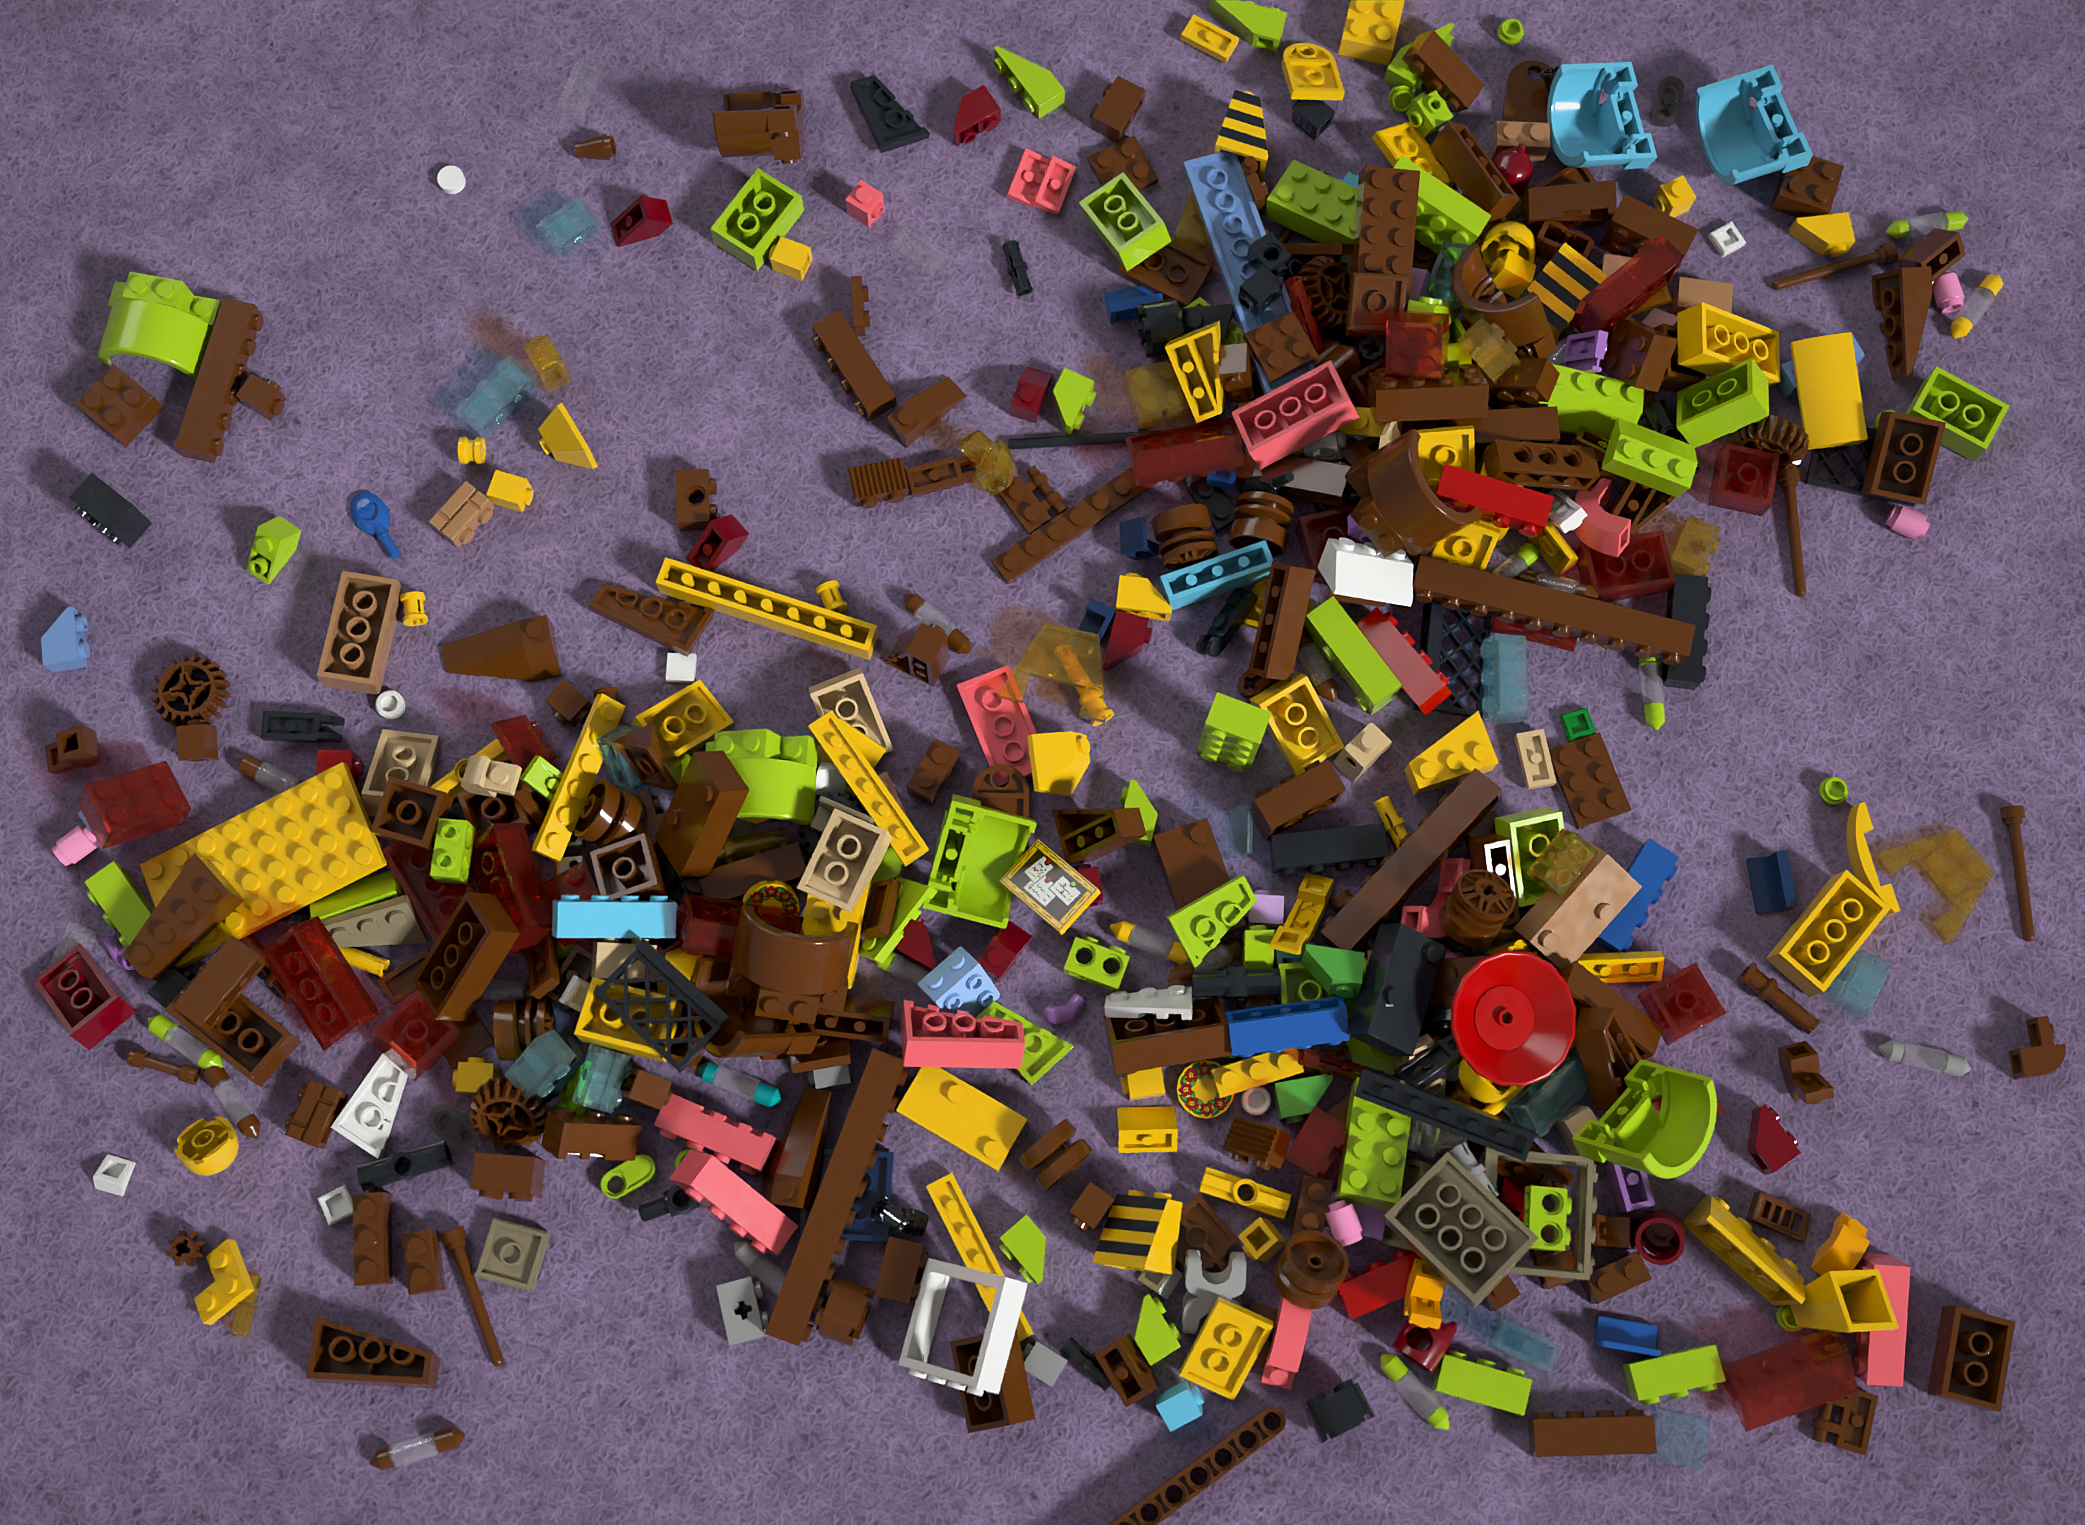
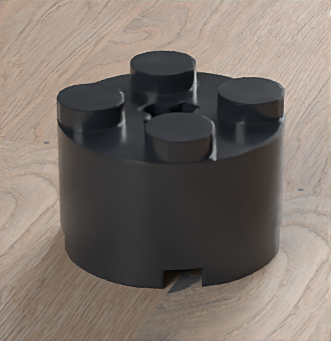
[1136,298,1184,358]
[1305,1379,1375,1444]

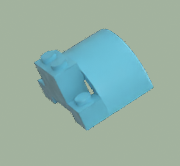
[1547,62,1657,169]
[1695,64,1813,186]

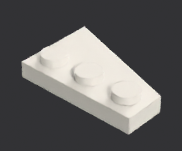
[1104,985,1194,1020]
[331,1053,410,1159]

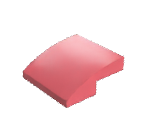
[1006,148,1076,214]

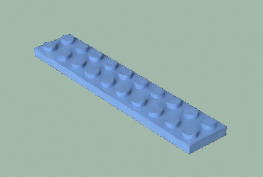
[1183,151,1315,395]

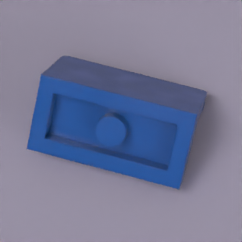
[1104,287,1163,324]
[1593,1316,1661,1357]

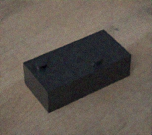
[1347,923,1446,1056]

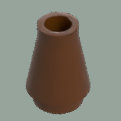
[575,133,616,161]

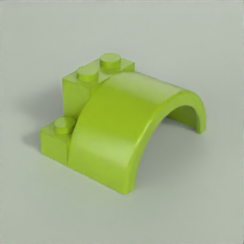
[97,272,222,381]
[706,729,818,825]
[922,794,1036,929]
[1572,1059,1717,1179]

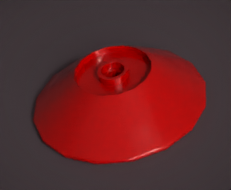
[1450,950,1576,1087]

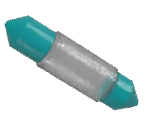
[696,1062,782,1107]

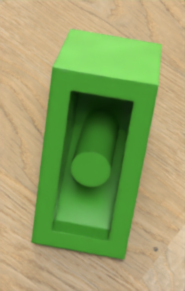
[1301,944,1364,998]
[1272,1073,1333,1125]

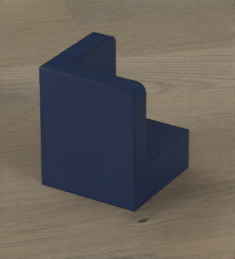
[1119,517,1159,560]
[1077,598,1116,646]

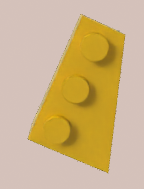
[1165,321,1226,423]
[1404,711,1499,796]

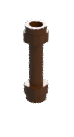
[127,1048,201,1085]

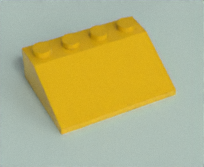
[1683,1196,1805,1306]

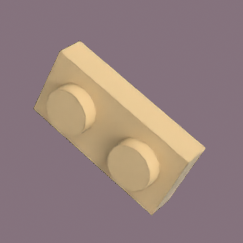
[1514,729,1556,790]

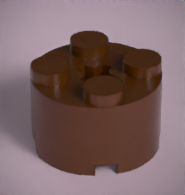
[814,1277,874,1348]

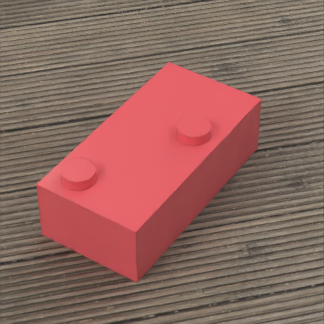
[1231,360,1360,470]

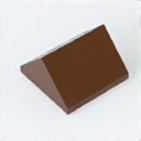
[613,723,682,792]

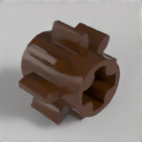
[166,1230,207,1267]

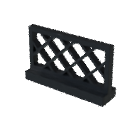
[1806,427,1915,507]
[1413,601,1492,718]
[594,938,732,1073]

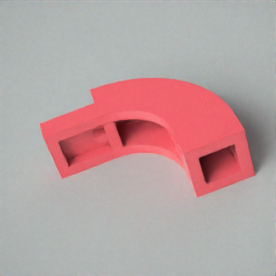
[1574,478,1631,557]
[1401,858,1471,938]
[1261,1294,1312,1390]

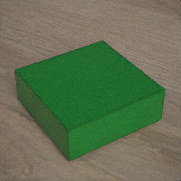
[1559,707,1596,743]

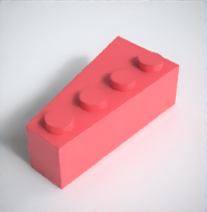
[900,1000,1025,1069]
[654,1094,778,1176]
[669,1149,798,1256]
[1853,1253,1910,1387]

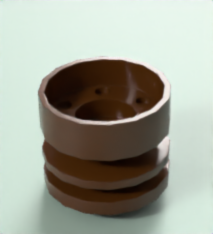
[1228,491,1295,558]
[1151,504,1219,570]
[1439,869,1516,948]
[493,996,557,1061]

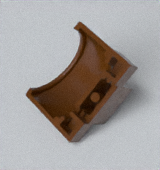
[712,89,805,164]
[1452,242,1557,358]
[1344,429,1482,561]
[726,905,858,1024]
[691,957,820,1060]

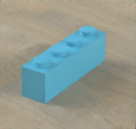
[1160,540,1274,610]
[552,895,677,938]

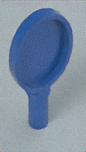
[350,492,401,559]

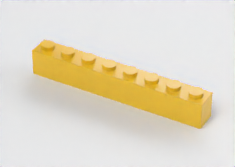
[656,557,879,661]

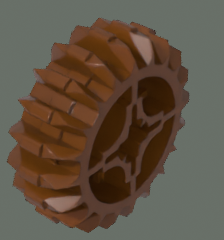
[1295,255,1351,330]
[1732,414,1809,469]
[151,654,231,727]
[468,1075,550,1150]

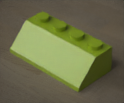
[1528,364,1644,439]

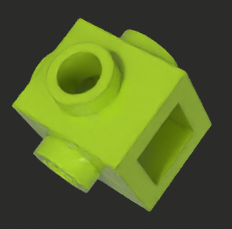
[1406,90,1453,138]

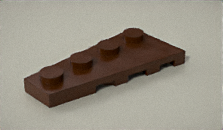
[589,584,715,657]

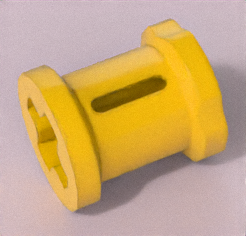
[815,580,848,613]
[400,591,428,626]

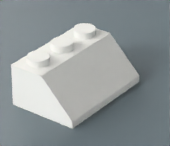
[1318,537,1413,607]

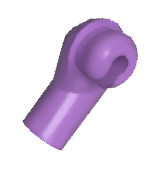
[102,933,135,970]
[1043,993,1086,1024]

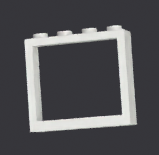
[898,1258,1028,1396]

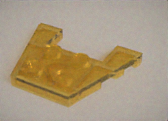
[997,622,1105,723]
[1873,828,1995,945]

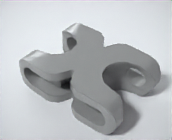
[1182,1250,1246,1334]

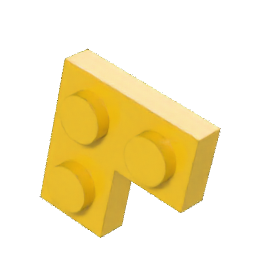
[194,1239,255,1325]

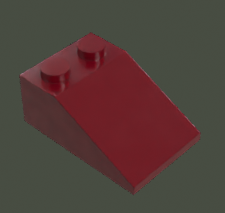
[32,943,137,1050]

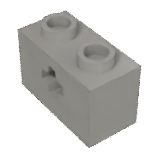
[716,1277,769,1346]

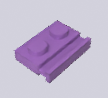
[1563,330,1608,373]

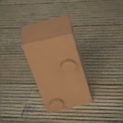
[317,571,404,695]
[1513,842,1642,969]

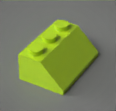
[1601,417,1698,497]

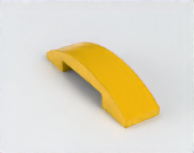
[1847,802,1900,917]
[1270,873,1334,955]

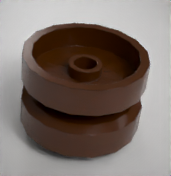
[573,779,642,848]
[1018,1118,1094,1192]
[1273,1230,1349,1309]

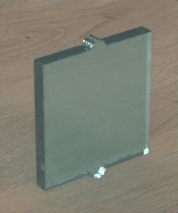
[1225,803,1253,861]
[1650,1409,1710,1471]

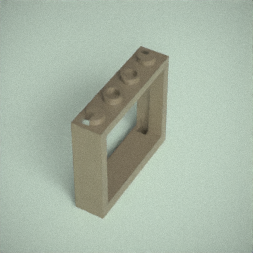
[1480,1148,1598,1280]

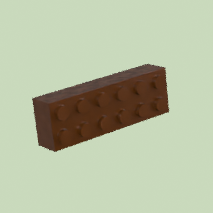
[1345,165,1420,342]

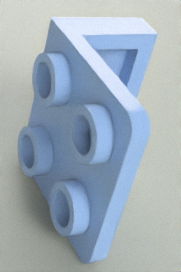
[917,946,1000,1018]

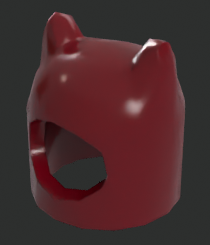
[1492,143,1533,197]
[1635,1210,1686,1265]
[1391,1319,1457,1374]

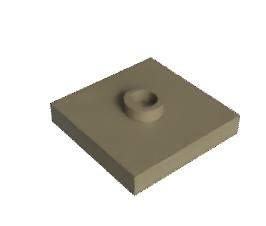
[474,1217,551,1292]

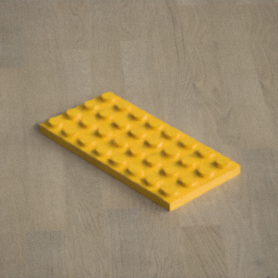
[140,762,387,968]

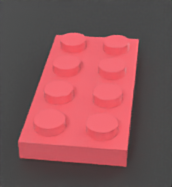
[956,665,1037,787]

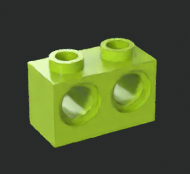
[430,818,476,885]
[1063,935,1130,992]
[1523,1186,1572,1251]

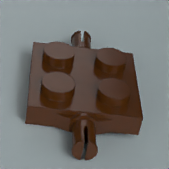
[1171,1194,1238,1272]

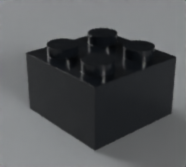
[69,473,152,548]

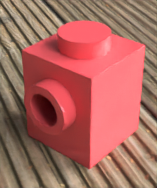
[845,180,885,227]

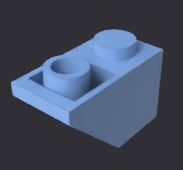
[41,606,90,672]

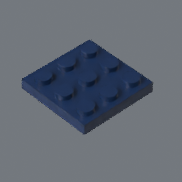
[799,1149,894,1243]

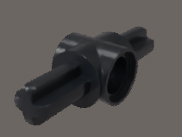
[638,1185,700,1222]

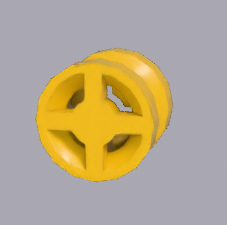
[458,436,486,465]

